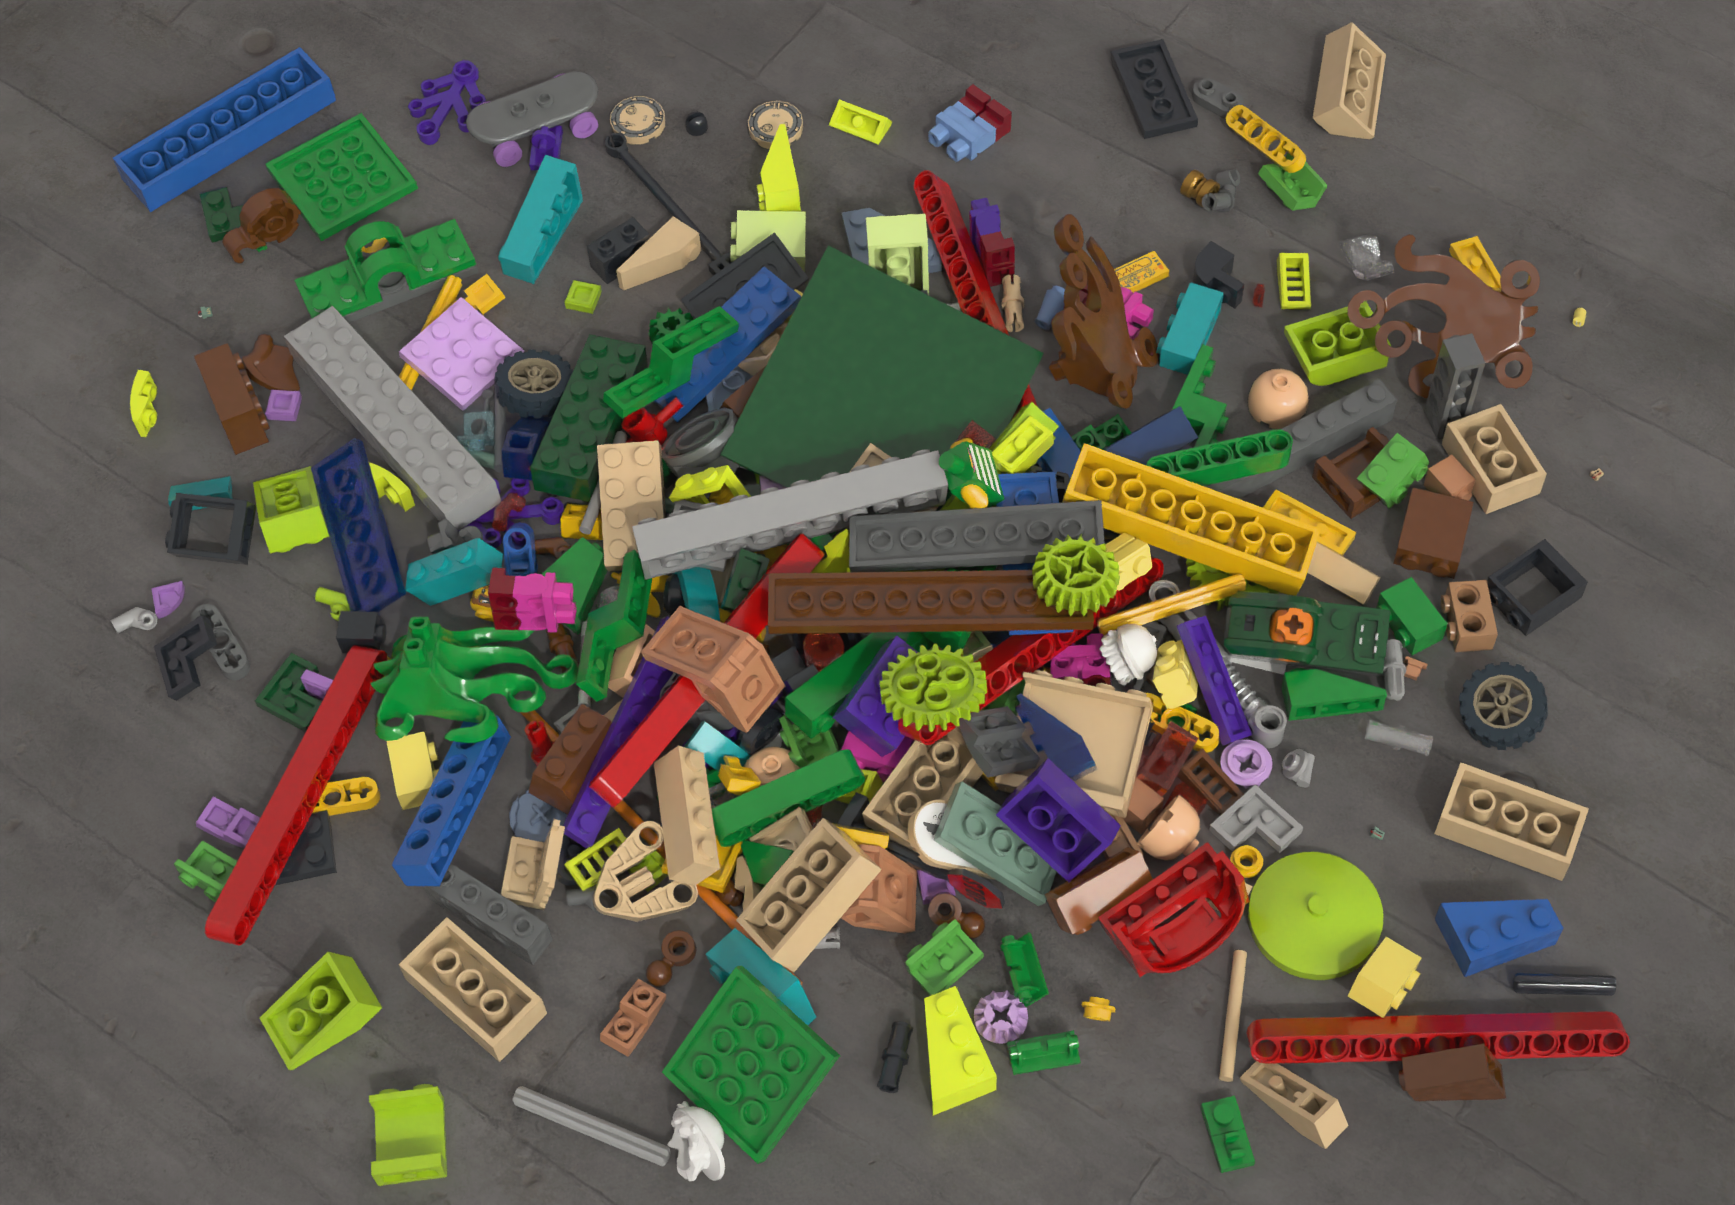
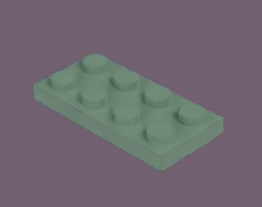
[933,781,1057,906]

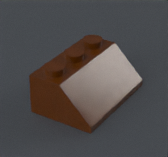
[528,704,612,815]

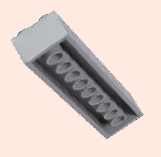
[284,306,502,530]
[632,449,948,580]

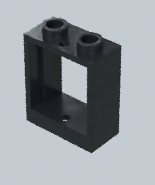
[165,493,256,565]
[1487,539,1588,636]

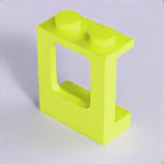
[669,465,751,504]

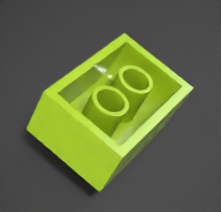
[1284,301,1391,386]

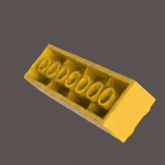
[1062,443,1321,595]

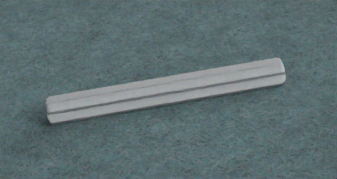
[512,1086,671,1166]

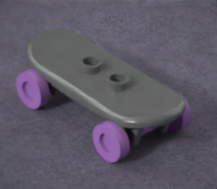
[466,71,598,167]

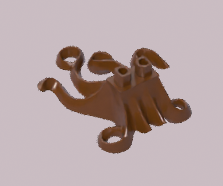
[1049,214,1159,409]
[1347,234,1540,398]

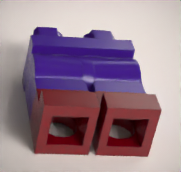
[969,198,1015,287]

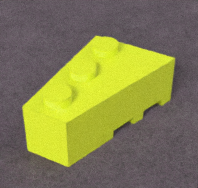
[924,986,997,1116]

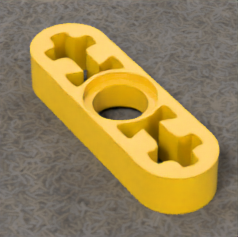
[1145,693,1219,753]
[312,777,380,815]

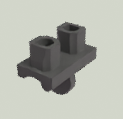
[427,519,483,554]

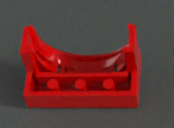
[1098,842,1250,977]

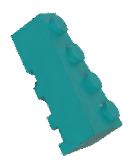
[498,155,583,284]

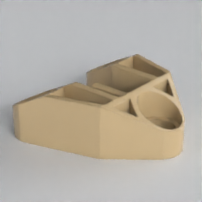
[593,821,698,922]

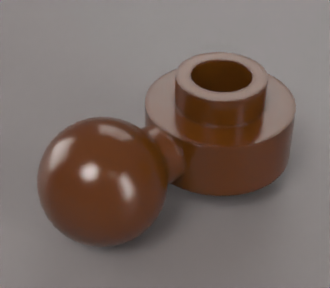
[928,892,985,939]
[646,930,697,987]

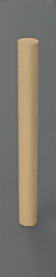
[1219,950,1247,1082]

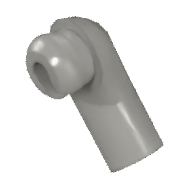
[110,607,158,633]

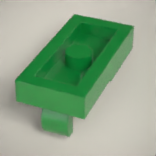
[1201,1096,1255,1173]

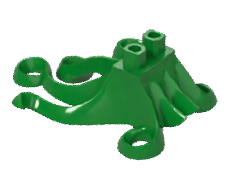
[371,617,579,743]

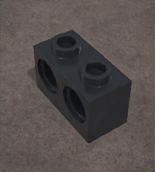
[587,217,650,284]

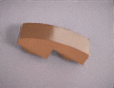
[600,979,667,1057]

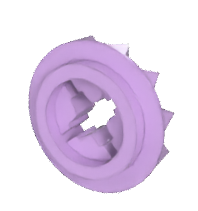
[1220,740,1272,789]
[974,990,1028,1044]

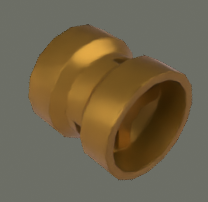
[1180,169,1220,207]

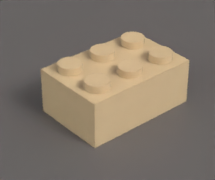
[1442,404,1547,514]

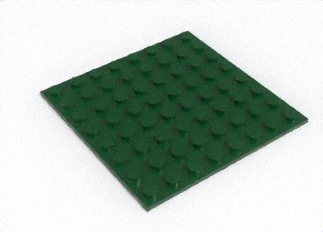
[720,245,1044,511]

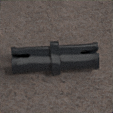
[877,1021,913,1093]

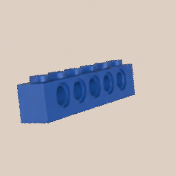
[392,716,511,886]

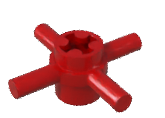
[622,397,684,450]

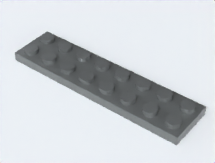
[849,500,1104,572]

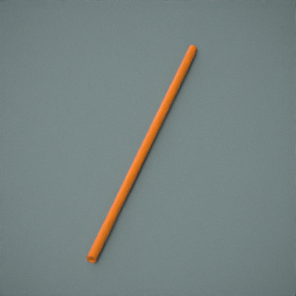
[520,710,802,985]

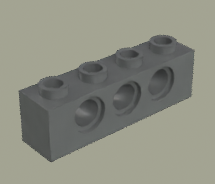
[1424,333,1486,439]
[423,863,553,965]

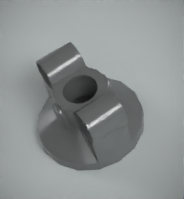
[661,408,747,499]

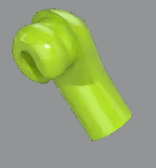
[315,587,352,622]

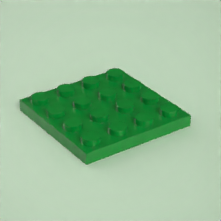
[265,113,418,241]
[662,966,840,1164]

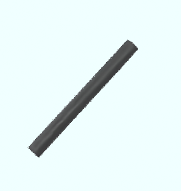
[494,380,506,472]

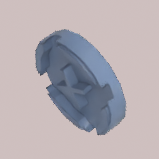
[509,790,568,842]

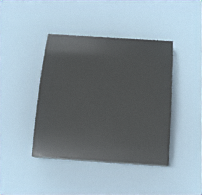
[959,706,1040,777]

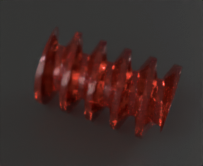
[803,633,844,672]

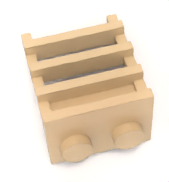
[500,819,565,910]

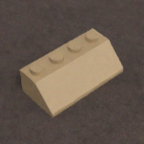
[1313,23,1386,139]

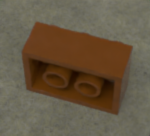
[194,343,270,455]

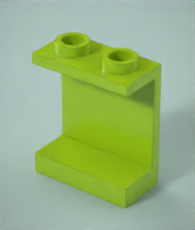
[369,1084,447,1186]

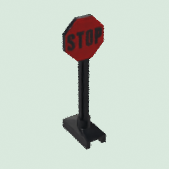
[837,792,1005,909]

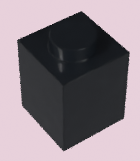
[336,611,387,653]

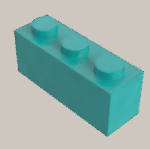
[1157,283,1223,375]
[405,538,503,606]

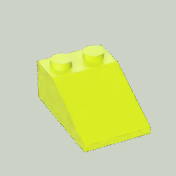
[757,124,801,212]

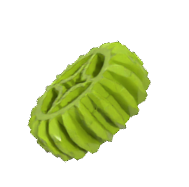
[1032,535,1120,617]

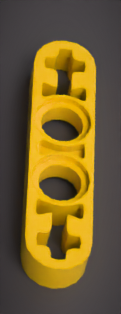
[1226,105,1306,173]

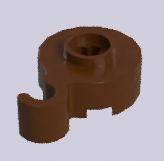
[222,188,301,263]

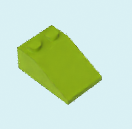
[253,466,329,554]
[259,952,382,1070]

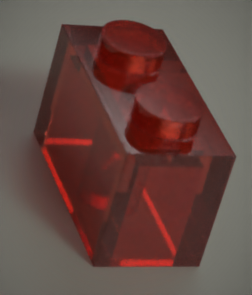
[1136,721,1199,796]

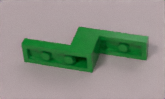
[603,306,739,418]
[1172,344,1229,470]
[576,549,652,702]

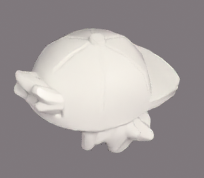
[1100,624,1157,686]
[667,1101,725,1181]

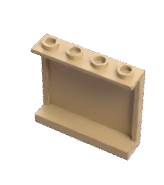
[995,670,1153,818]

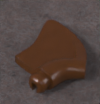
[241,334,300,391]

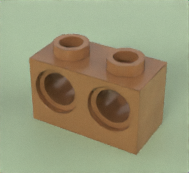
[1441,580,1498,652]

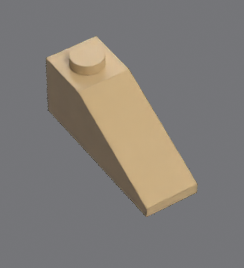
[616,216,701,290]
[1240,1061,1348,1149]

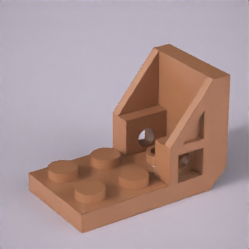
[641,606,785,733]
[841,844,917,934]

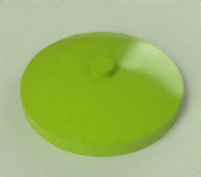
[1248,852,1383,980]

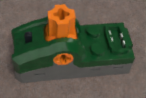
[1222,591,1390,676]

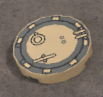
[610,96,665,144]
[748,101,803,149]

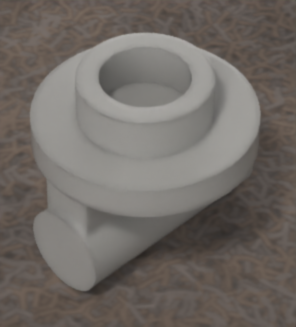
[1282,749,1315,788]

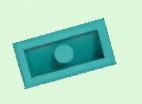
[168,476,233,510]

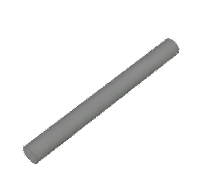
[579,431,628,534]

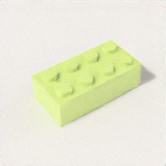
[866,214,929,295]

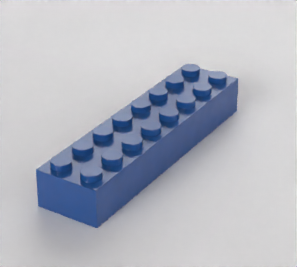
[113,47,336,212]

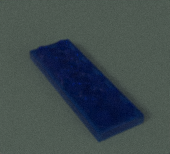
[311,438,406,612]

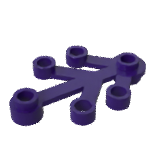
[408,60,486,145]
[459,475,564,548]

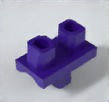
[529,126,563,170]

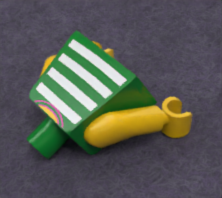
[939,438,1005,509]

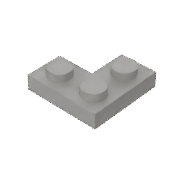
[1209,785,1303,853]

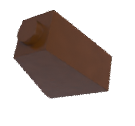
[1399,1044,1506,1101]

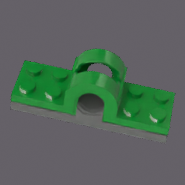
[295,219,479,323]

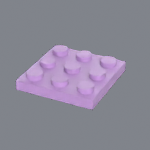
[399,297,524,411]

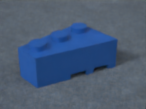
[1435,899,1564,977]

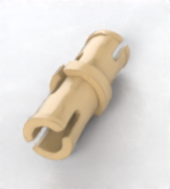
[1001,275,1024,332]

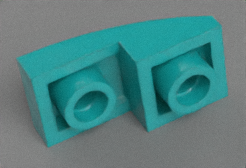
[684,721,751,772]

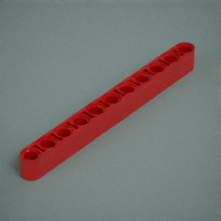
[913,170,1038,420]
[588,533,825,808]
[898,557,1164,745]
[205,645,388,946]
[1247,1011,1630,1064]

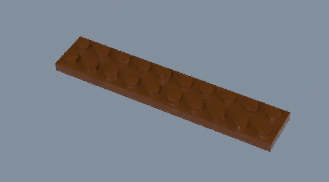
[768,570,1094,634]

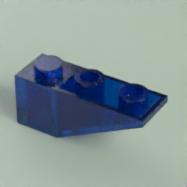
[502,416,552,481]
[1015,694,1098,781]

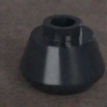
[663,574,686,616]

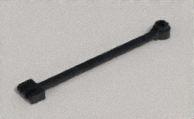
[605,133,732,276]

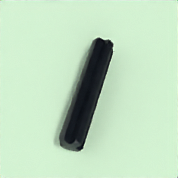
[1513,973,1617,996]

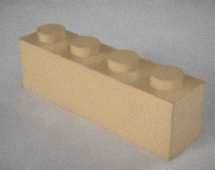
[654,745,720,886]

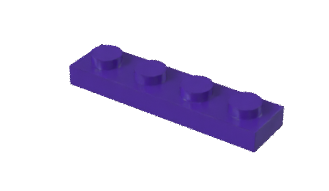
[1177,616,1252,746]

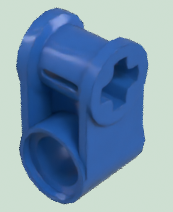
[503,522,538,576]

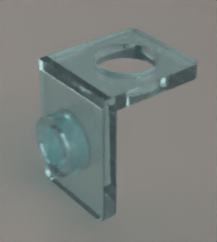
[456,411,494,451]

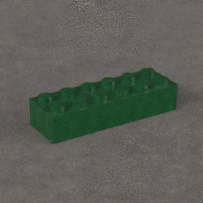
[530,334,648,502]

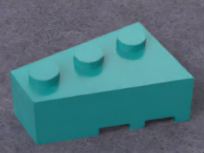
[706,928,816,1025]

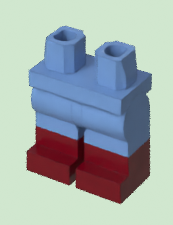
[928,84,1012,162]

